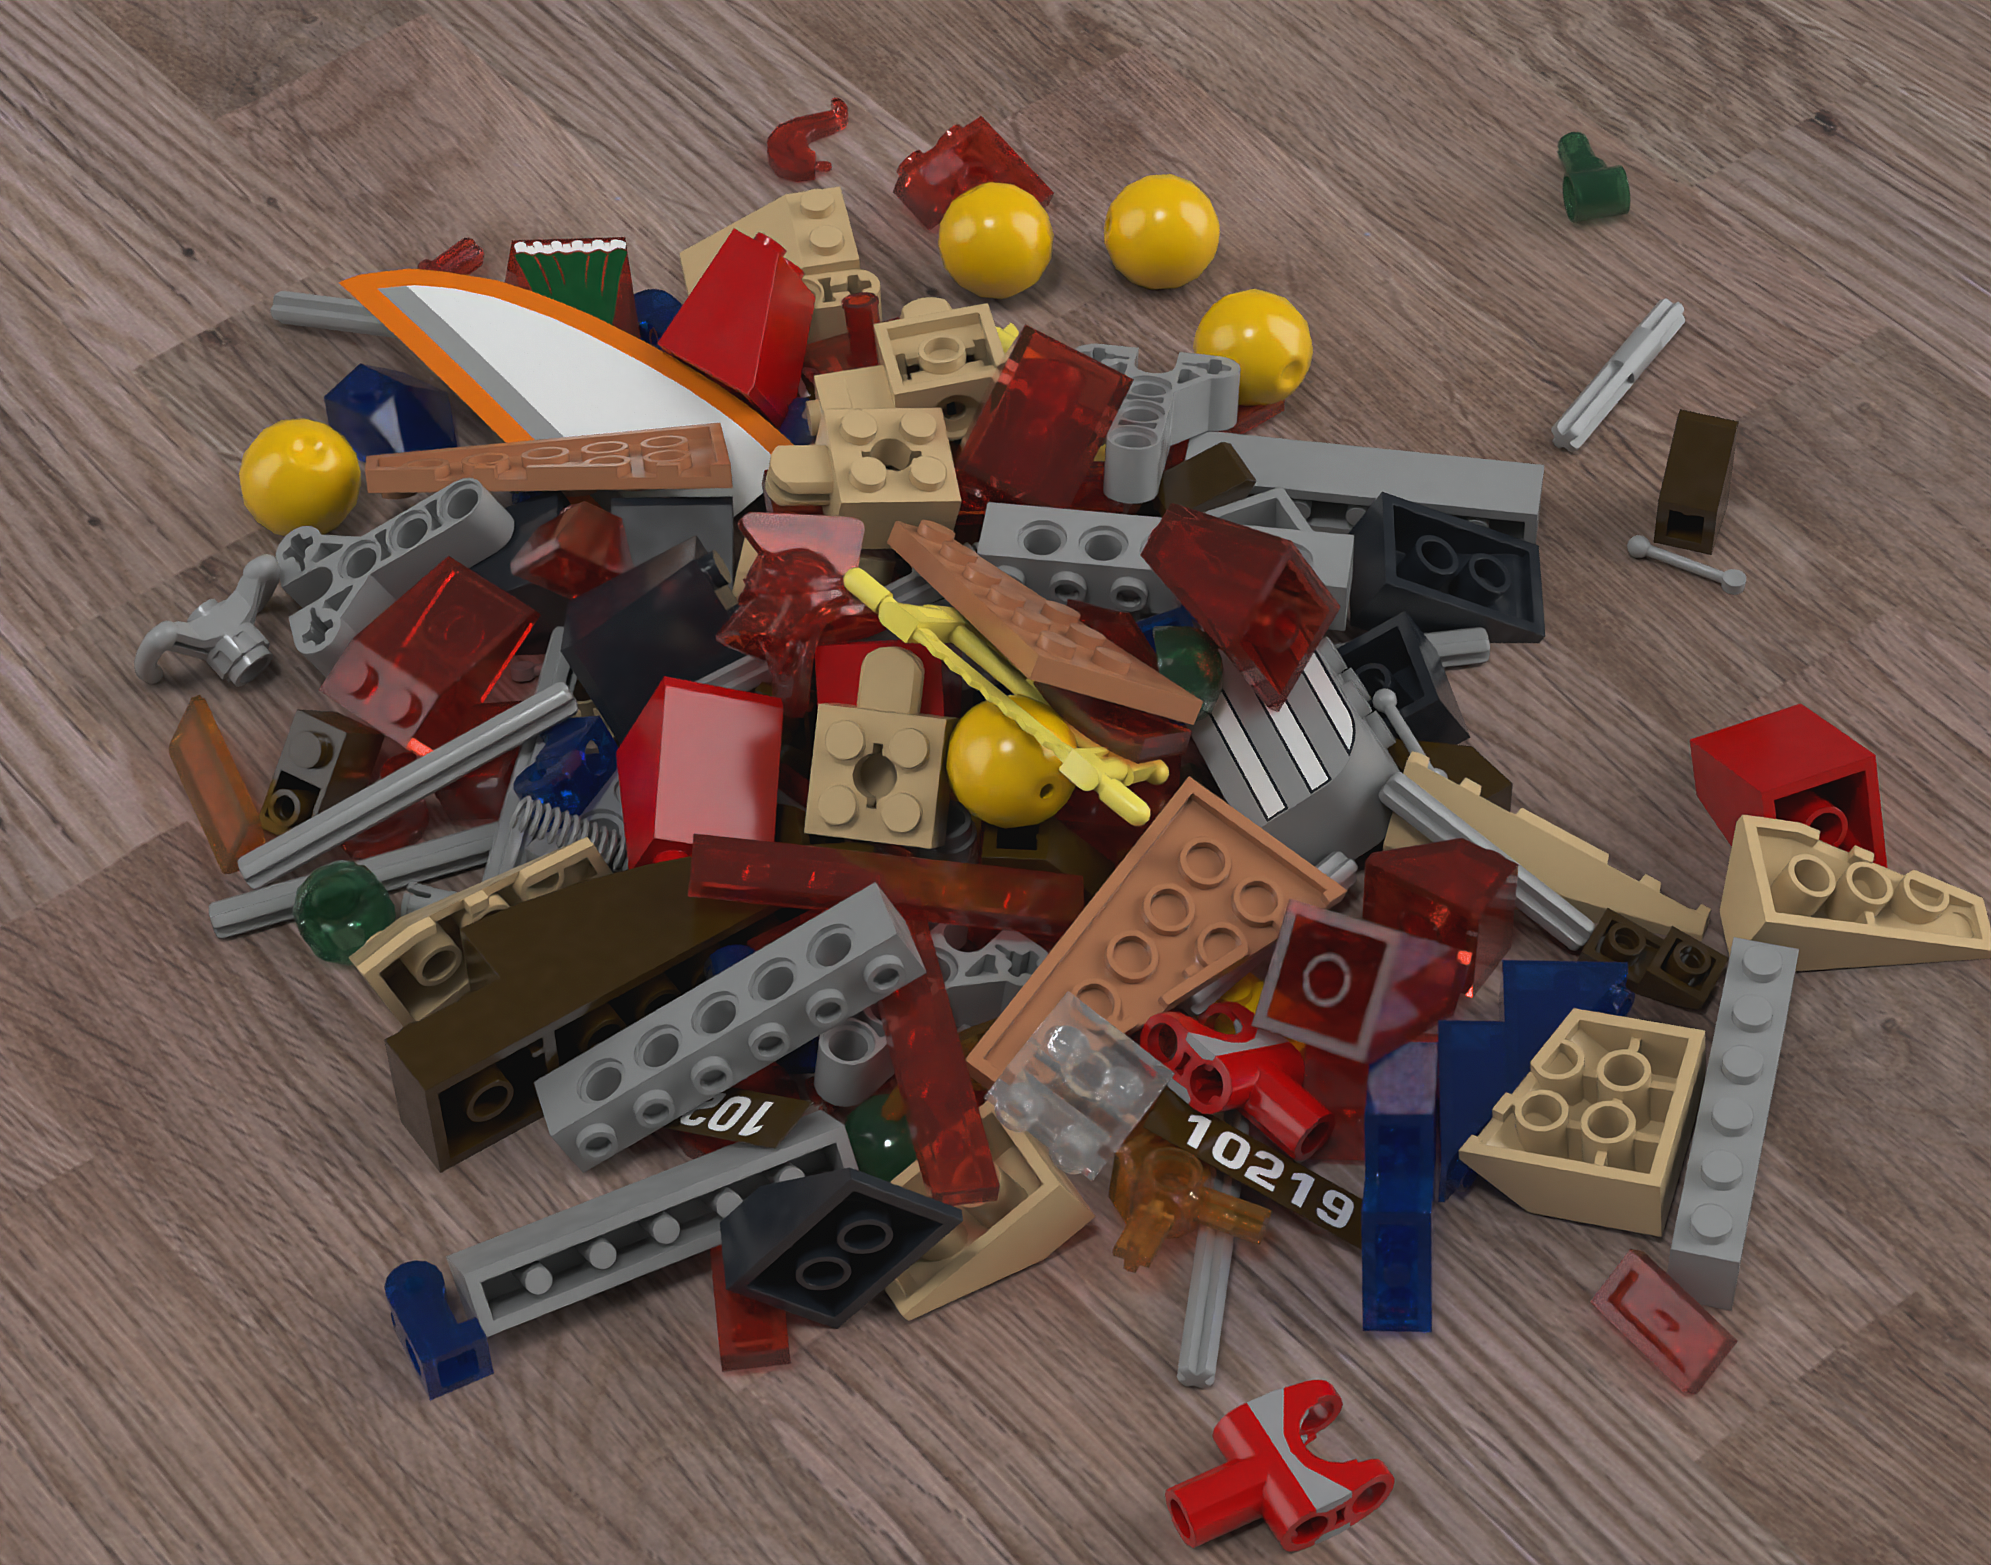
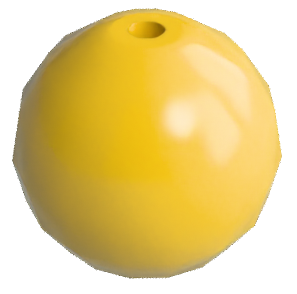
[1104,174,1220,290]
[938,182,1054,299]
[1193,289,1313,409]
[239,418,361,536]
[946,694,1078,829]

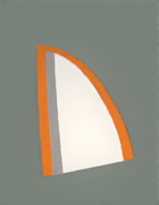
[339,268,794,550]

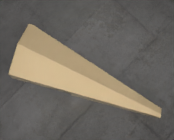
[1381,751,1711,941]

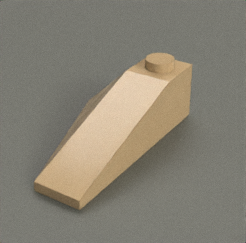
[1720,815,1991,971]
[349,837,613,1027]

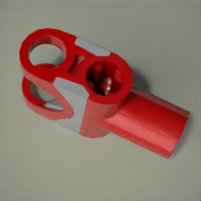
[1140,1001,1336,1162]
[1165,1379,1395,1552]

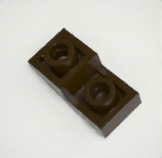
[1575,908,1729,1010]

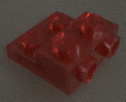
[893,116,1054,230]

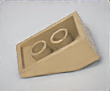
[679,186,860,296]
[885,1094,1096,1321]

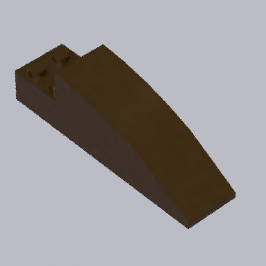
[384,841,878,1173]

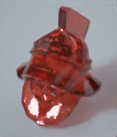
[716,512,887,718]

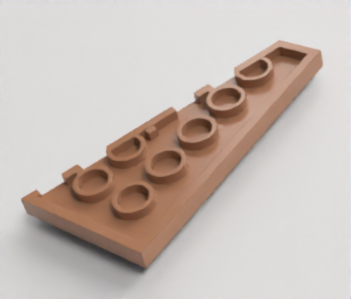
[365,422,733,499]
[887,520,1203,725]
[961,776,1348,1109]

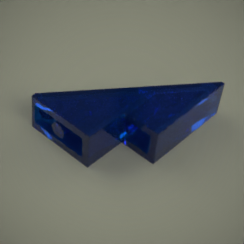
[1435,960,1635,1202]
[1361,1041,1439,1332]

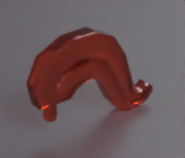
[767,97,849,183]
[340,752,430,860]

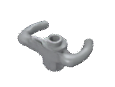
[134,554,281,687]

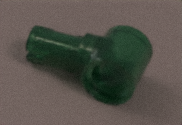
[1557,132,1630,222]

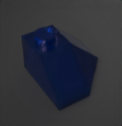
[324,363,457,463]

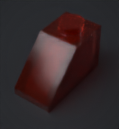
[510,501,633,600]

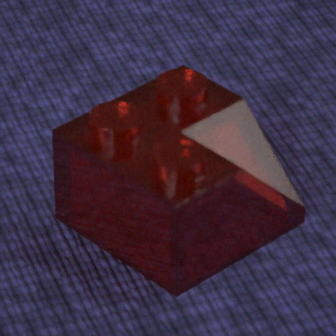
[1361,838,1519,999]

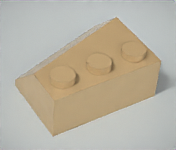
[1459,1008,1706,1237]

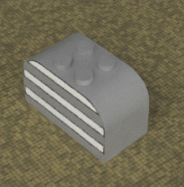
[1152,601,1400,866]

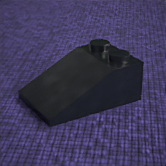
[1348,492,1545,643]
[1337,611,1470,745]
[720,1167,963,1329]

